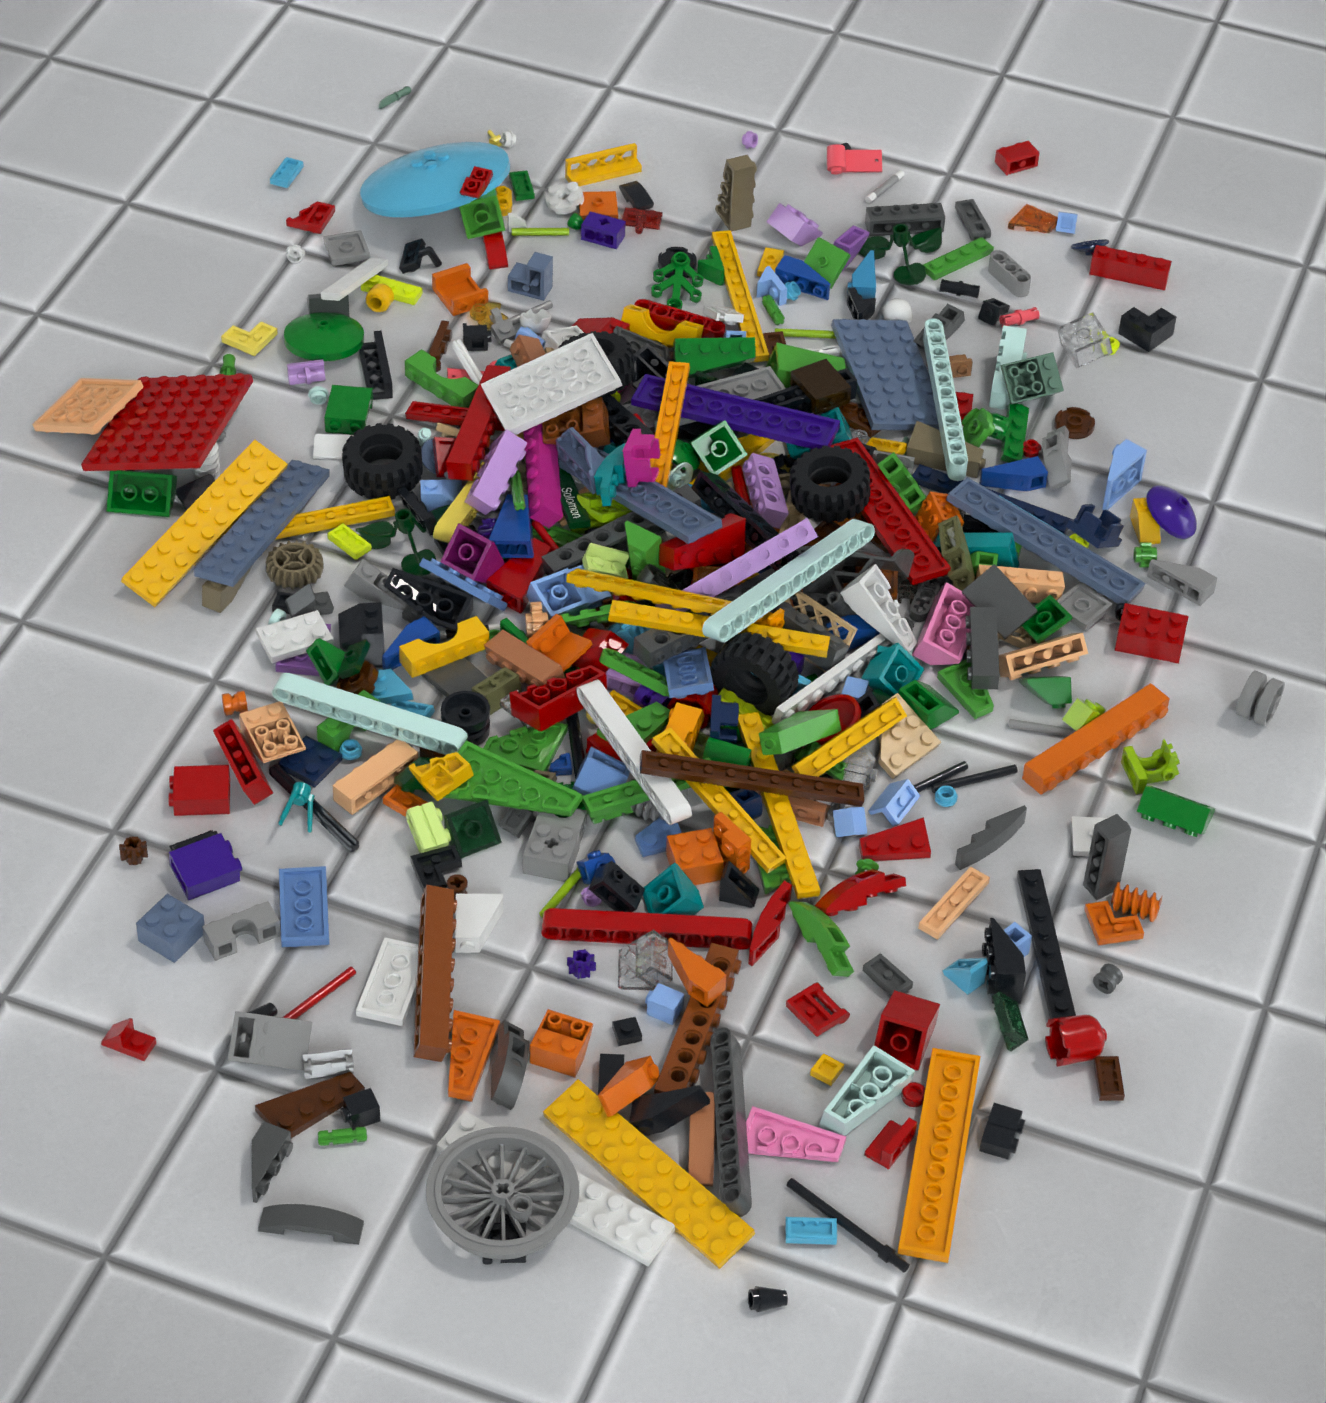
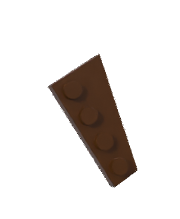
[255,1072,365,1139]

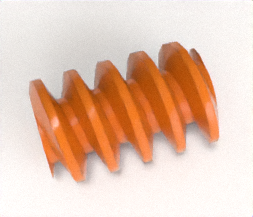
[1111,882,1163,922]

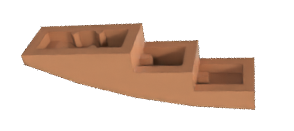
[688,1092,715,1187]

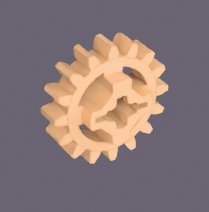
[525,602,549,638]

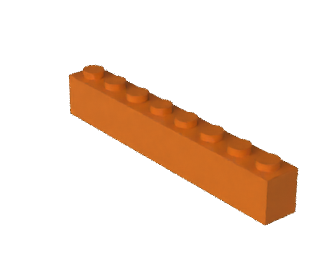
[1022,683,1170,794]

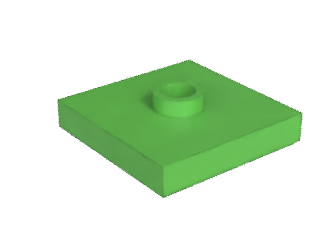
[804,237,851,289]

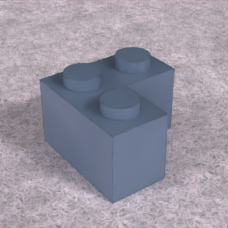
[508,252,553,301]

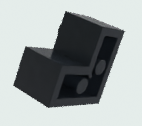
[1118,307,1177,352]

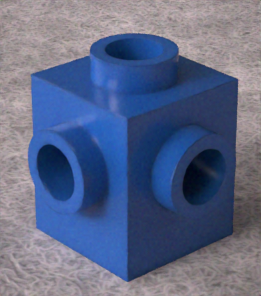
[577,850,616,884]

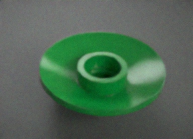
[673,439,700,471]

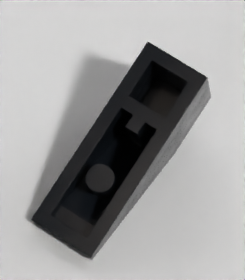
[629,1085,710,1136]

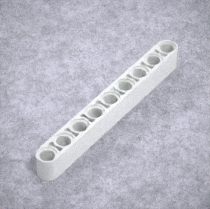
[576,679,692,825]

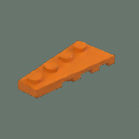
[448,1010,500,1102]

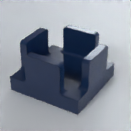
[1066,504,1124,549]
[710,695,739,745]

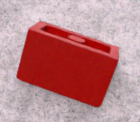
[865,1117,917,1169]

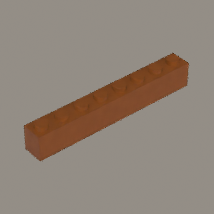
[413,885,457,1062]

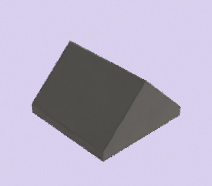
[307,294,350,317]

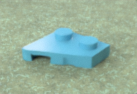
[371,668,414,704]

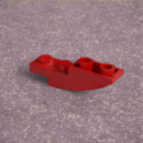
[814,869,906,916]

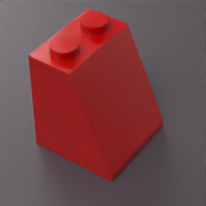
[874,990,940,1070]

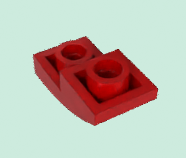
[460,166,493,198]

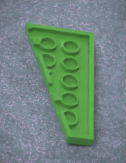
[430,741,583,816]

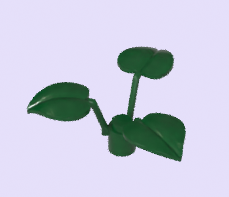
[859,224,942,285]
[356,504,450,577]

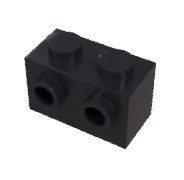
[588,861,645,912]

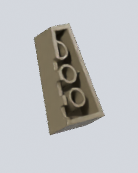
[715,155,757,232]

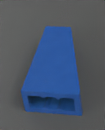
[489,494,534,558]

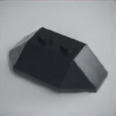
[632,343,691,389]
[338,602,385,668]

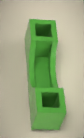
[405,349,478,408]

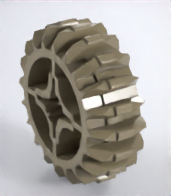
[265,540,324,591]

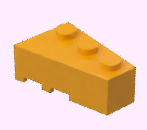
[656,703,705,753]

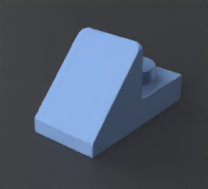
[756,266,787,306]

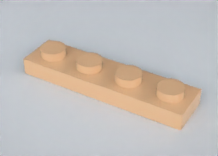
[918,866,990,940]

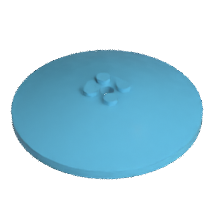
[360,142,510,217]

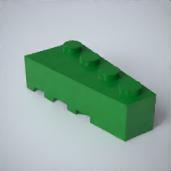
[673,337,756,378]

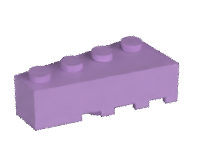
[465,429,527,515]

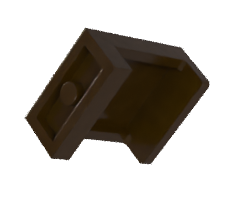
[790,359,851,415]

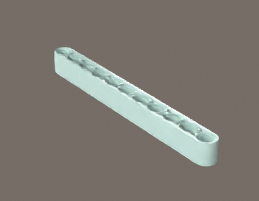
[923,318,968,481]
[702,519,875,642]

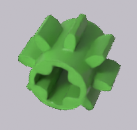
[1133,542,1157,568]

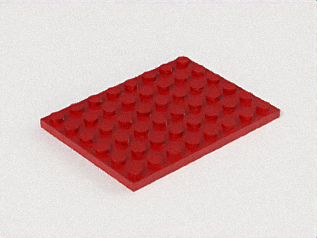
[81,373,253,471]

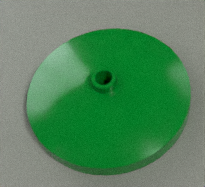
[284,312,364,361]

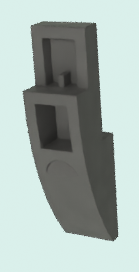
[491,1020,529,1110]

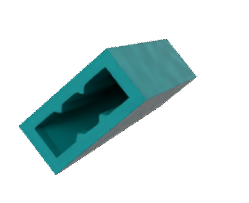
[933,532,1020,568]

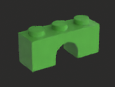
[877,452,927,516]
[317,690,380,752]

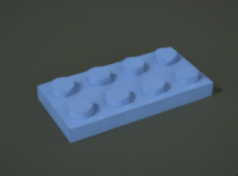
[419,558,508,611]
[663,647,714,699]
[279,866,329,947]

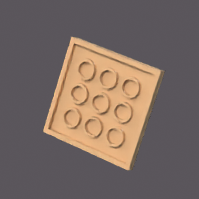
[32,378,143,435]

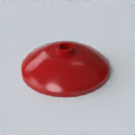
[807,694,861,745]

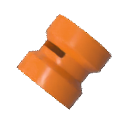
[222,691,248,716]

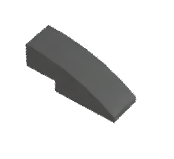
[913,303,965,349]

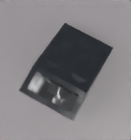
[982,918,1026,1004]

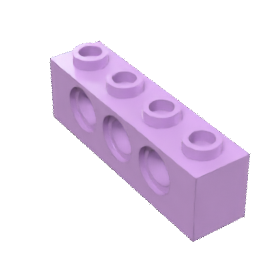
[743,453,789,529]

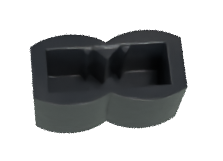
[979,1103,1026,1160]

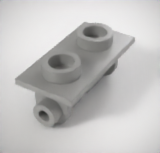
[302,1049,354,1079]

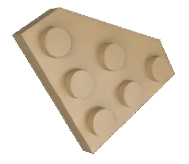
[878,693,941,779]

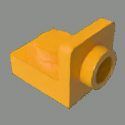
[754,608,785,628]

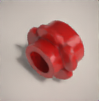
[1023,439,1042,458]

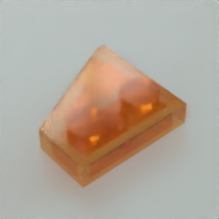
[1008,204,1058,233]

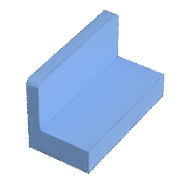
[868,779,920,826]

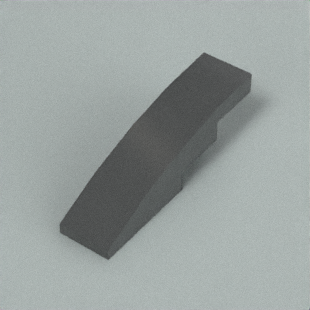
[955,805,1027,870]

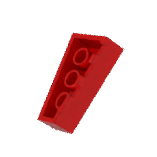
[659,513,746,570]
[509,665,607,732]

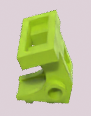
[1121,739,1180,795]

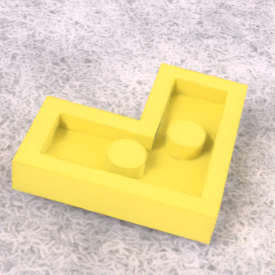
[221,322,278,356]

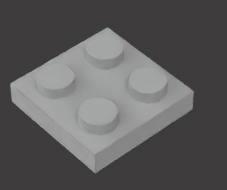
[323,230,370,266]
[1056,582,1113,631]

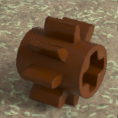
[119,837,148,865]

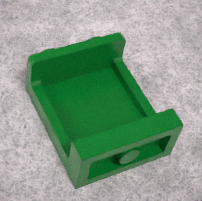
[324,385,373,435]

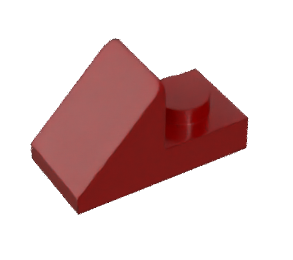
[101,1018,156,1061]

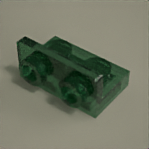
[992,992,1029,1051]

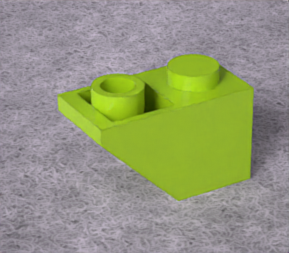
[1062,698,1106,731]

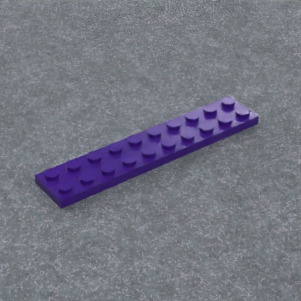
[631,374,840,449]

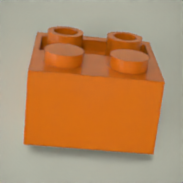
[530,1009,593,1077]

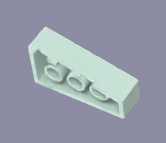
[989,325,1027,410]
[819,1045,915,1136]

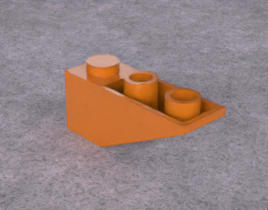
[668,937,726,1007]

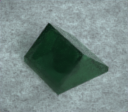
[444,799,502,858]

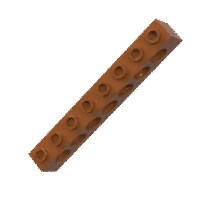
[654,943,742,1094]

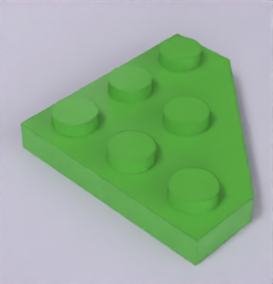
[484,722,568,772]

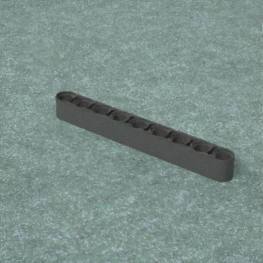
[711,1027,752,1217]

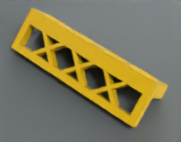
[565,143,642,187]

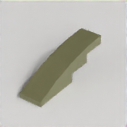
[938,515,975,591]

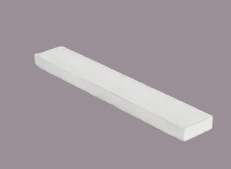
[321,258,388,301]

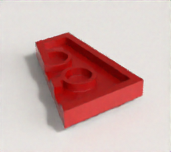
[859,817,931,861]

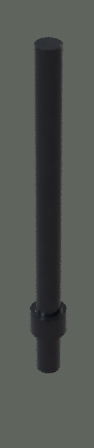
[786,1178,910,1273]

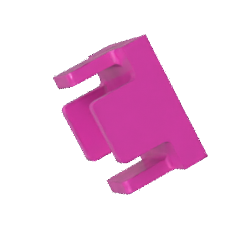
[623,429,661,487]

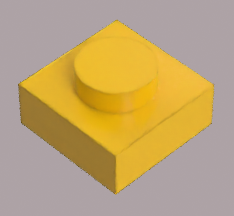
[810,1053,844,1086]

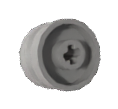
[1236,670,1285,726]

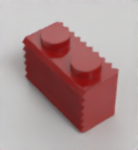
[995,141,1040,175]

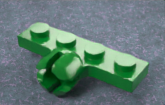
[989,403,1029,463]

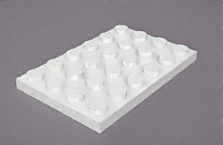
[481,333,623,435]

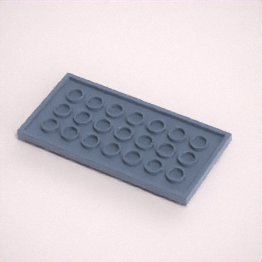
[831,319,939,430]

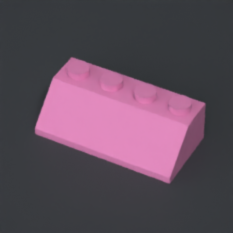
[912,582,974,665]

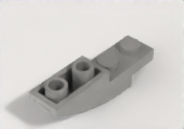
[1042,426,1072,490]

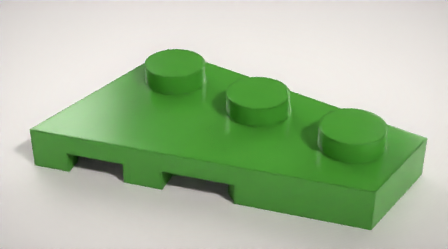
[937,659,994,719]

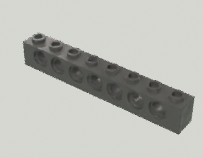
[542,484,702,576]
[633,568,776,669]

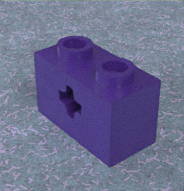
[581,211,626,250]

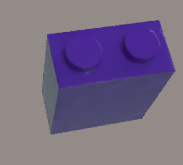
[169,833,242,901]

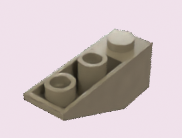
[202,565,253,613]

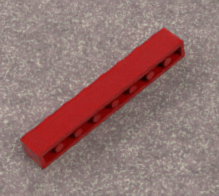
[446,365,511,481]

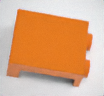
[432,263,488,316]

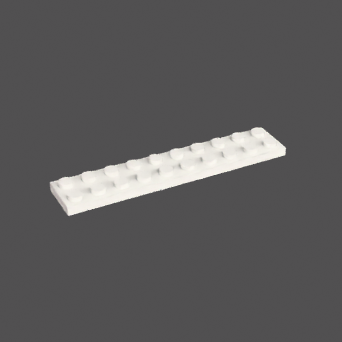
[436,1111,675,1266]

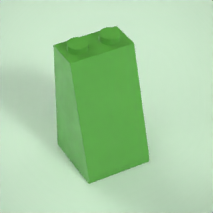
[766,343,847,388]

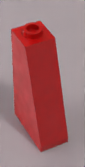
[487,538,551,614]

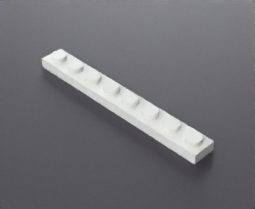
[771,633,892,724]

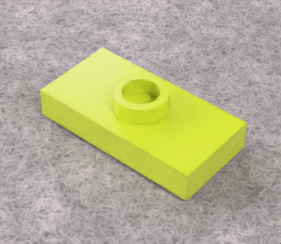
[327,523,372,560]

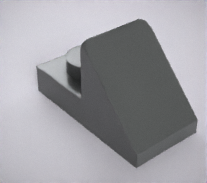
[285,584,334,618]

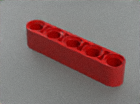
[634,299,725,338]

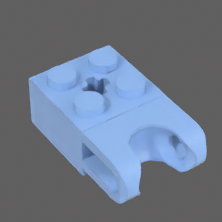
[526,564,612,620]

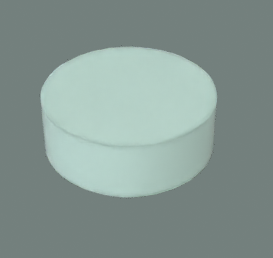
[268,609,286,625]

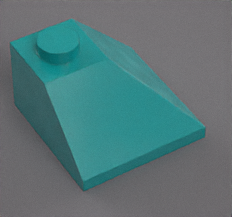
[861,643,924,696]
[643,863,704,915]

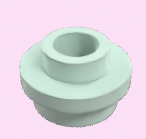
[308,386,329,404]

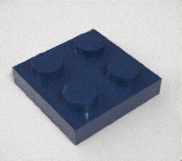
[278,735,342,788]

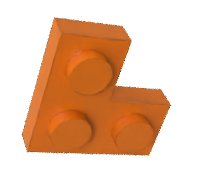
[1084,901,1144,946]

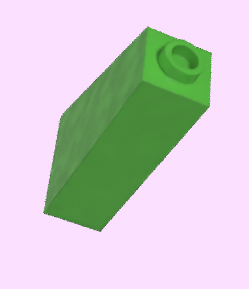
[759,709,841,755]

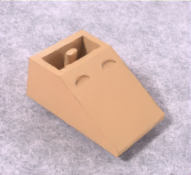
[239,701,306,763]

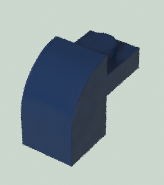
[729,789,763,820]

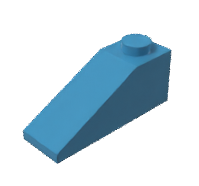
[847,250,876,299]

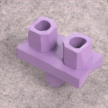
[287,359,326,385]

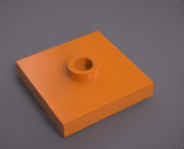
[579,191,618,220]

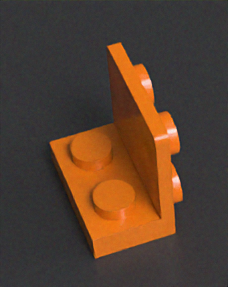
[914,491,964,542]
[526,614,593,672]

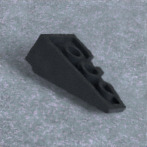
[384,568,473,632]

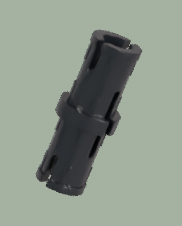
[940,279,980,298]

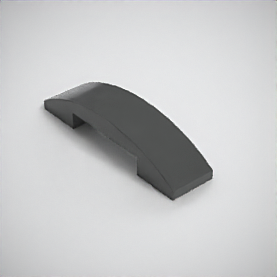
[258,1204,364,1245]

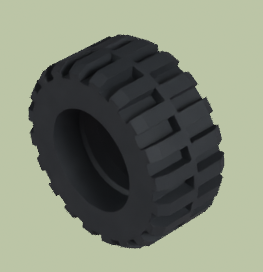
[558,331,634,397]
[342,423,423,500]
[790,446,870,523]
[710,632,799,716]

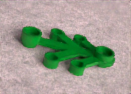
[651,252,704,310]

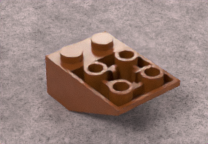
[542,397,610,447]

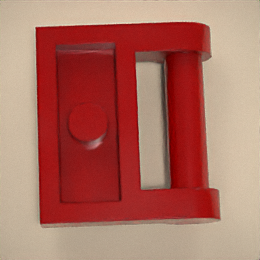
[786,982,850,1037]

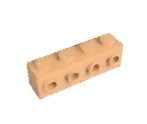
[975,564,1065,603]
[999,633,1088,680]
[333,740,418,815]

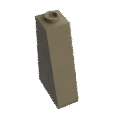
[906,421,986,478]

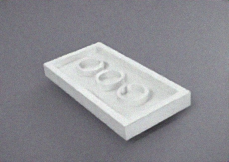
[356,937,418,1026]

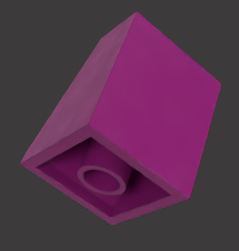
[440,523,505,583]

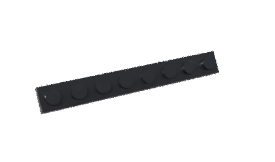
[1017,869,1076,1019]

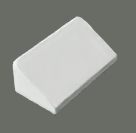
[313,434,354,460]

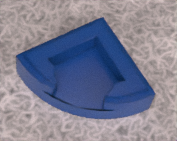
[550,753,572,776]

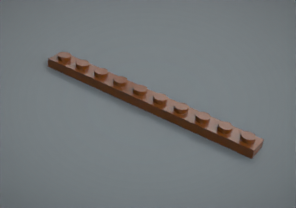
[640,750,864,807]

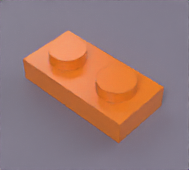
[383,785,428,816]

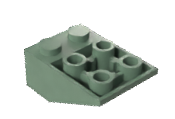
[1000,352,1064,404]

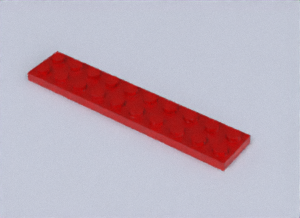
[830,437,951,585]

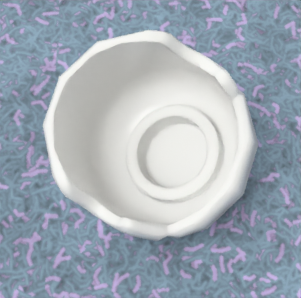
[882,298,913,323]
[519,309,552,333]

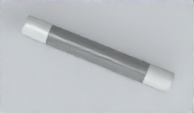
[865,170,904,203]

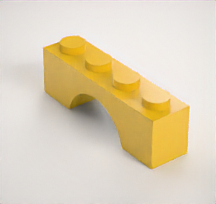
[621,304,704,348]
[399,616,489,678]

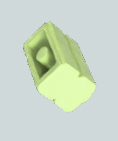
[405,802,451,853]

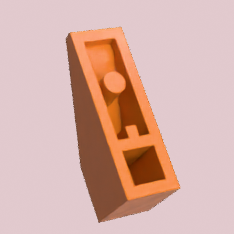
[598,1055,659,1117]

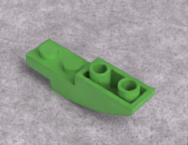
[788,901,854,977]

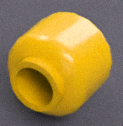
[366,284,394,312]

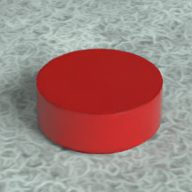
[902,1082,925,1107]

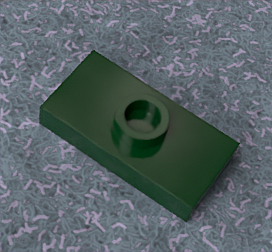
[338,640,370,679]

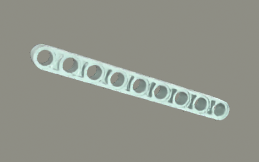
[272,673,468,755]

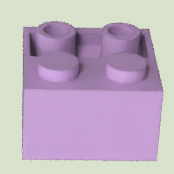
[767,203,823,246]

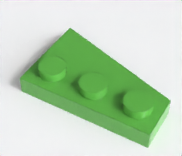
[560,601,635,628]
[597,702,670,743]

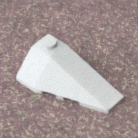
[840,564,917,653]

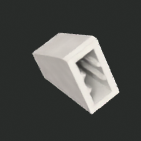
[455,893,503,953]

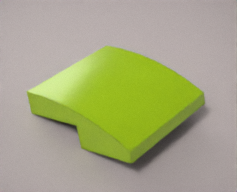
[577,492,632,523]

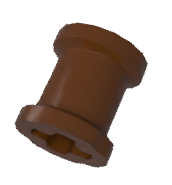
[447,874,468,900]

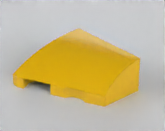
[408,752,474,801]

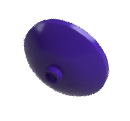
[1146,485,1197,539]

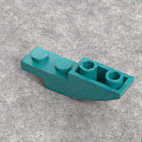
[594,443,626,506]

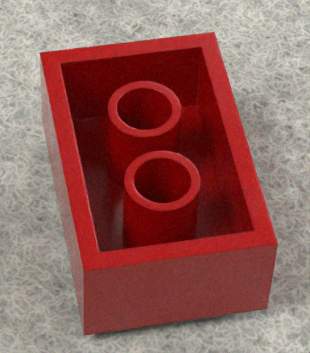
[1115,603,1189,664]

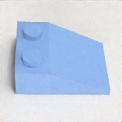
[1102,439,1147,510]

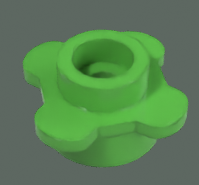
[855,859,879,875]

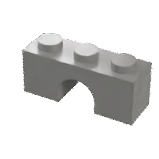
[202,901,281,961]

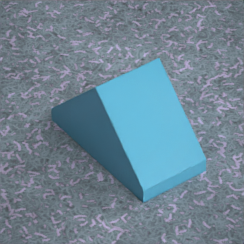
[942,958,988,995]

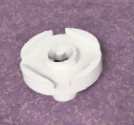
[546,182,584,214]

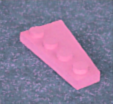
[746,1106,846,1162]

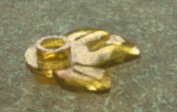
[470,302,508,330]

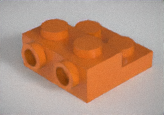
[713,812,751,874]

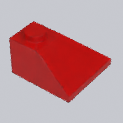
[572,628,629,673]

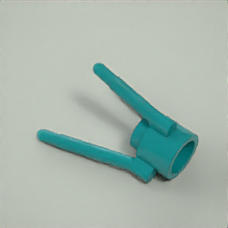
[278,782,315,833]

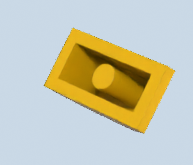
[1130,498,1161,544]

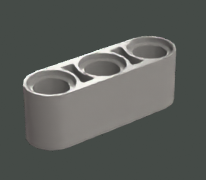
[988,250,1031,297]

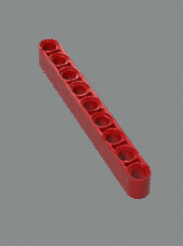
[541,908,753,950]

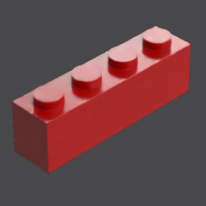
[1089,245,1172,290]
[213,719,273,805]

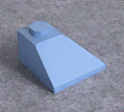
[420,480,462,512]

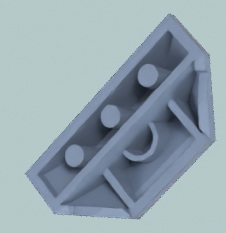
[556,427,605,494]

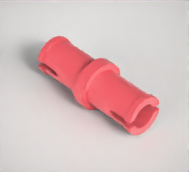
[999,307,1039,327]

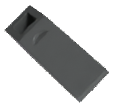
[252,1121,293,1203]

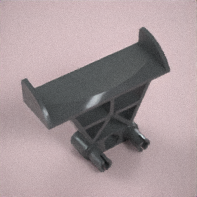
[790,546,914,621]

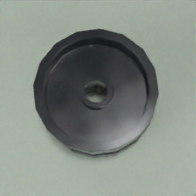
[441,691,490,746]

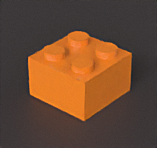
[666,828,724,885]

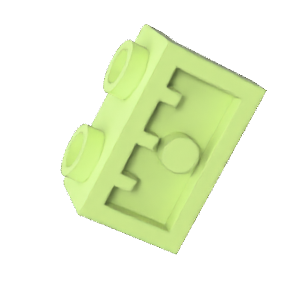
[582,543,629,579]

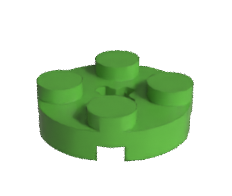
[961,408,995,447]

